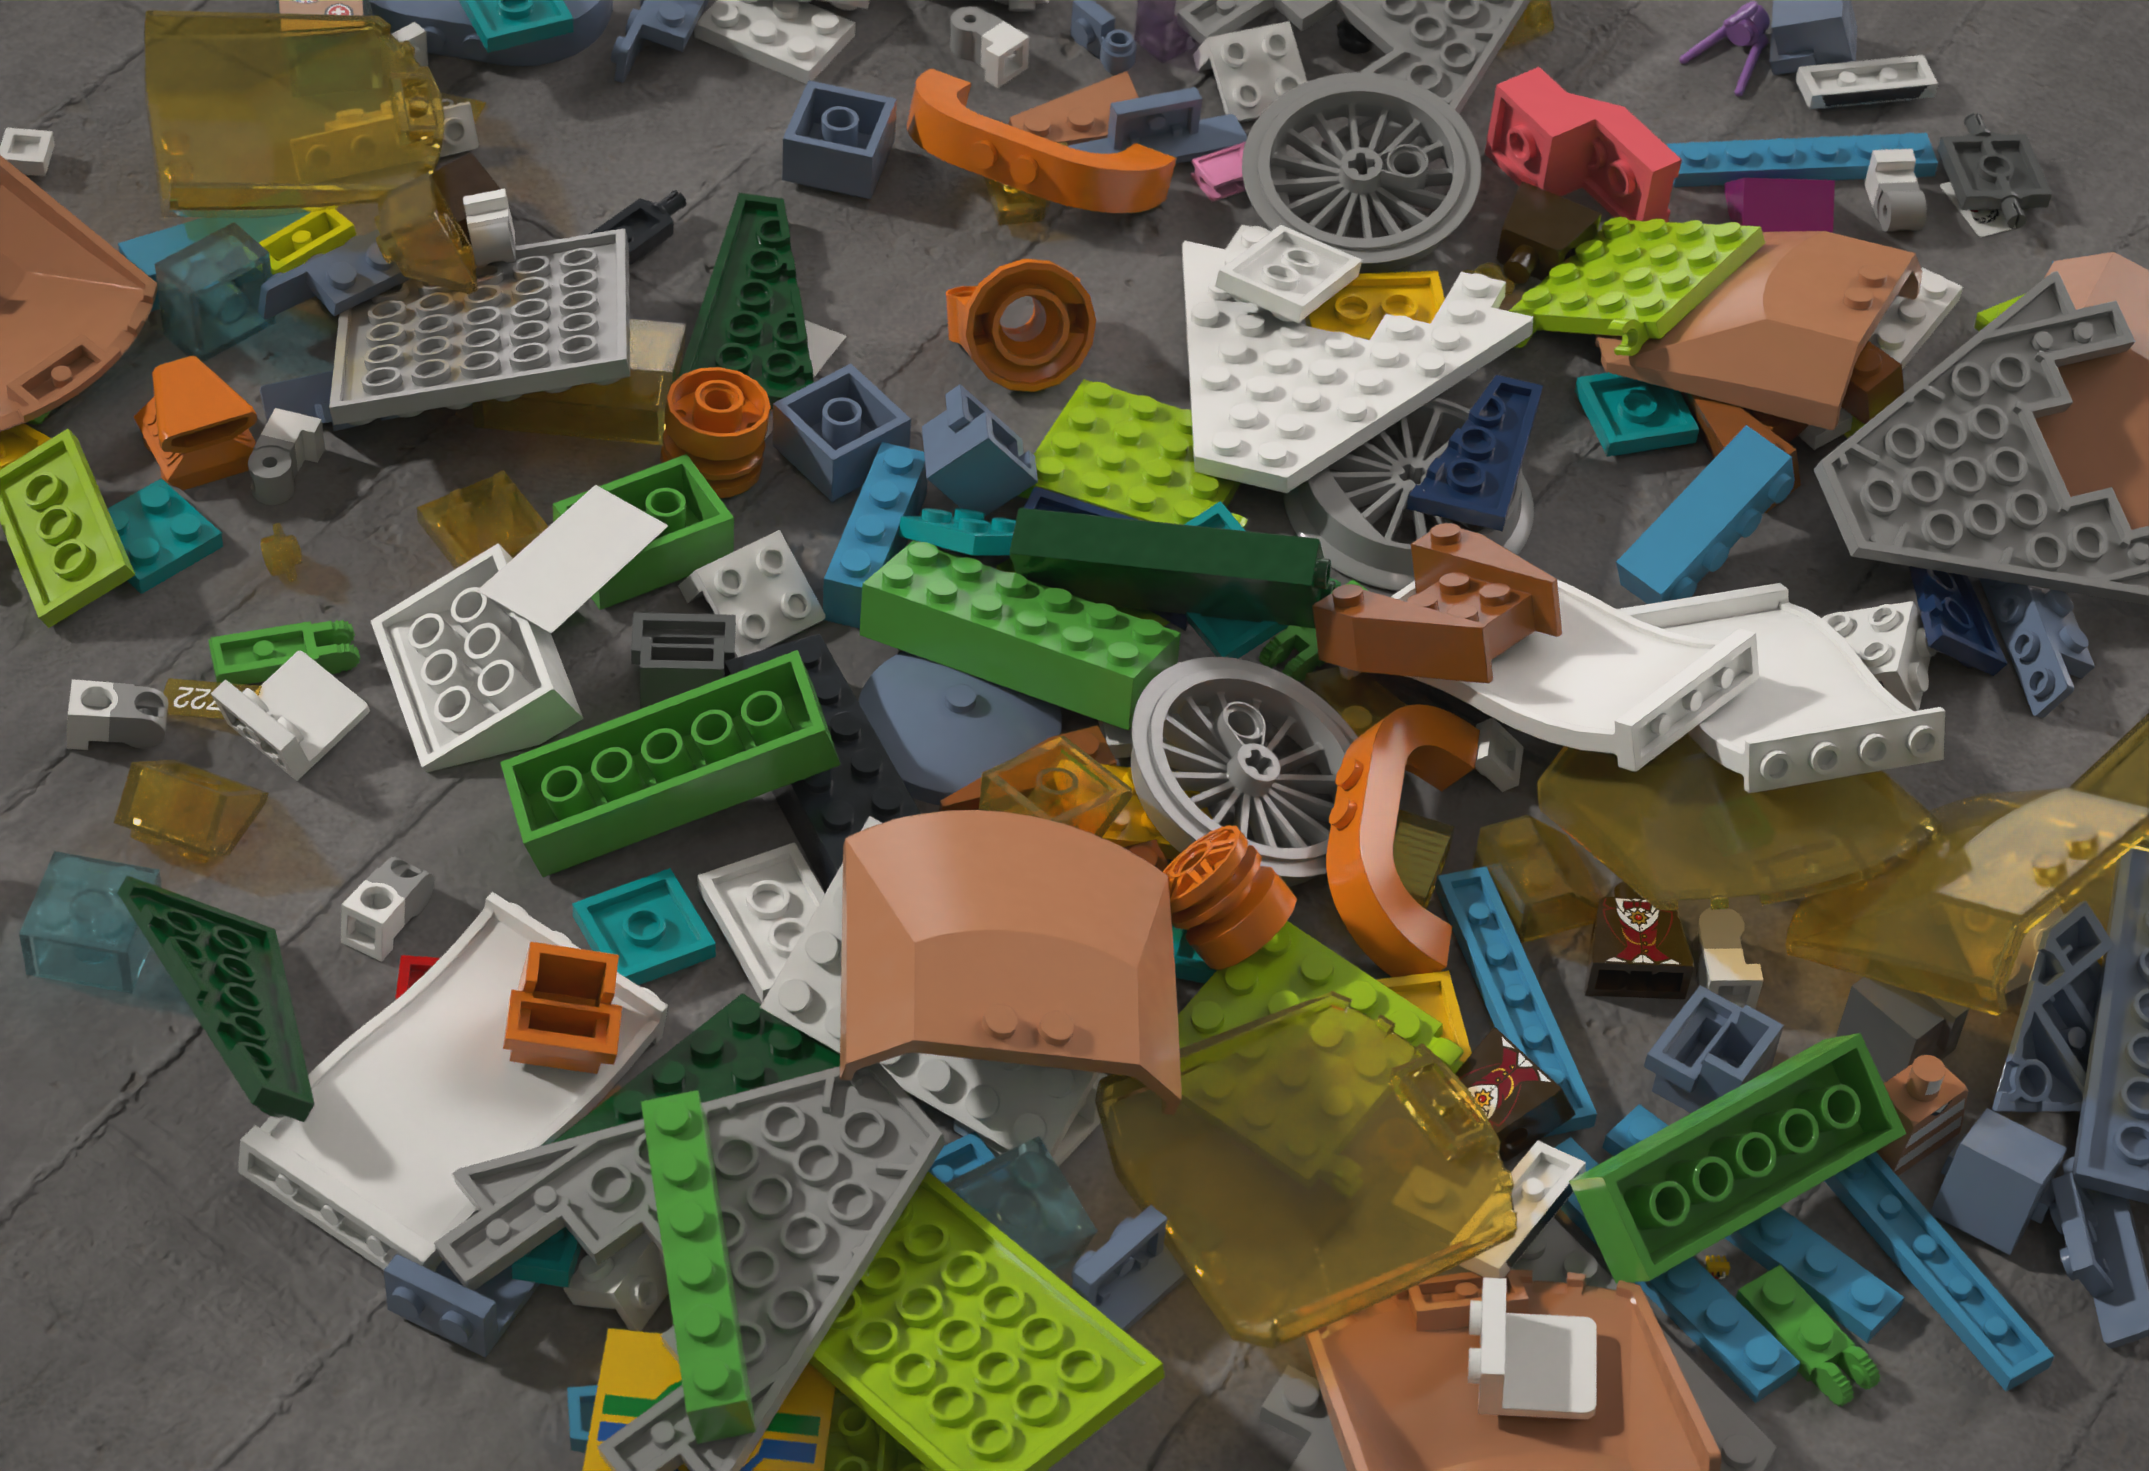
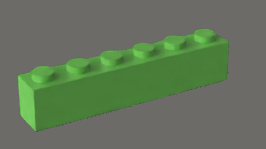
[641,1090,756,1444]

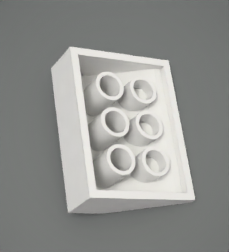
[371,543,583,772]

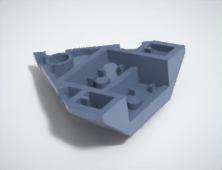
[1992,901,2115,1112]

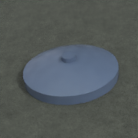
[858,651,1062,805]

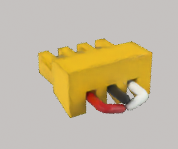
[1705,1255,1730,1279]

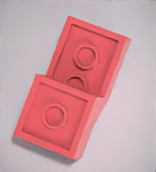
[1485,67,1682,222]

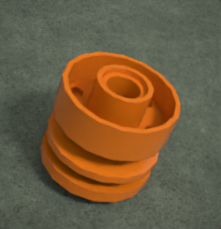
[660,367,771,498]
[1163,825,1297,970]

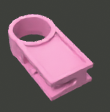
[1190,142,1246,202]

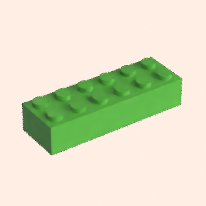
[859,540,1181,731]
[500,650,841,878]
[1569,1033,1906,1284]

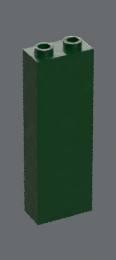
[1009,508,1336,628]

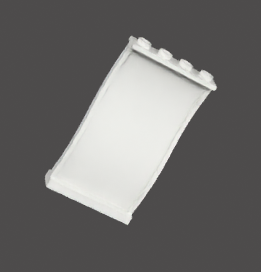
[1339,580,1759,772]
[1617,583,1945,793]
[238,892,668,1272]

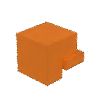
[503,942,622,1074]

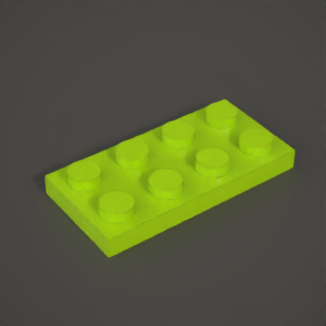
[0,429,135,628]

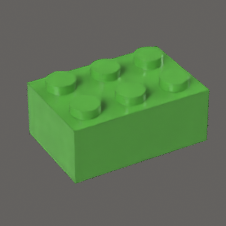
[553,454,734,610]

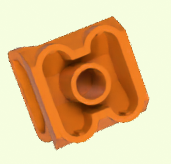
[133,356,257,491]

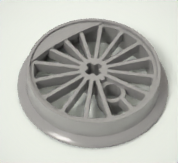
[1242,72,1481,273]
[1283,397,1534,591]
[1131,657,1357,887]

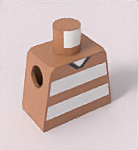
[1876,1055,1968,1176]

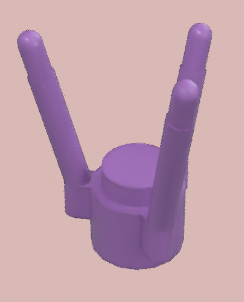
[1679,1,1770,97]

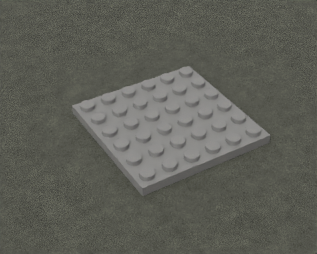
[329,228,630,426]

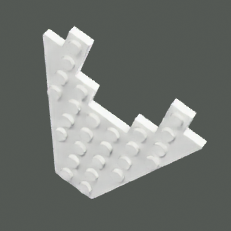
[1182,225,1533,493]

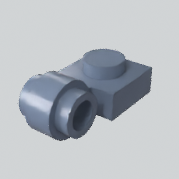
[1070,0,1137,75]

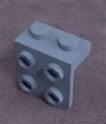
[384,1254,540,1358]

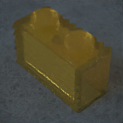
[1393,809,1455,910]

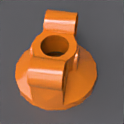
[946,259,1096,392]

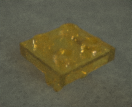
[417,470,549,569]

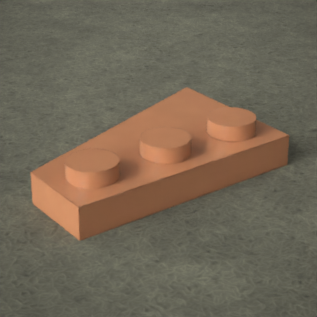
[1009,71,1139,146]

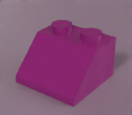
[1725,178,1835,233]

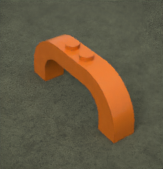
[906,68,1177,213]
[1326,704,1480,977]

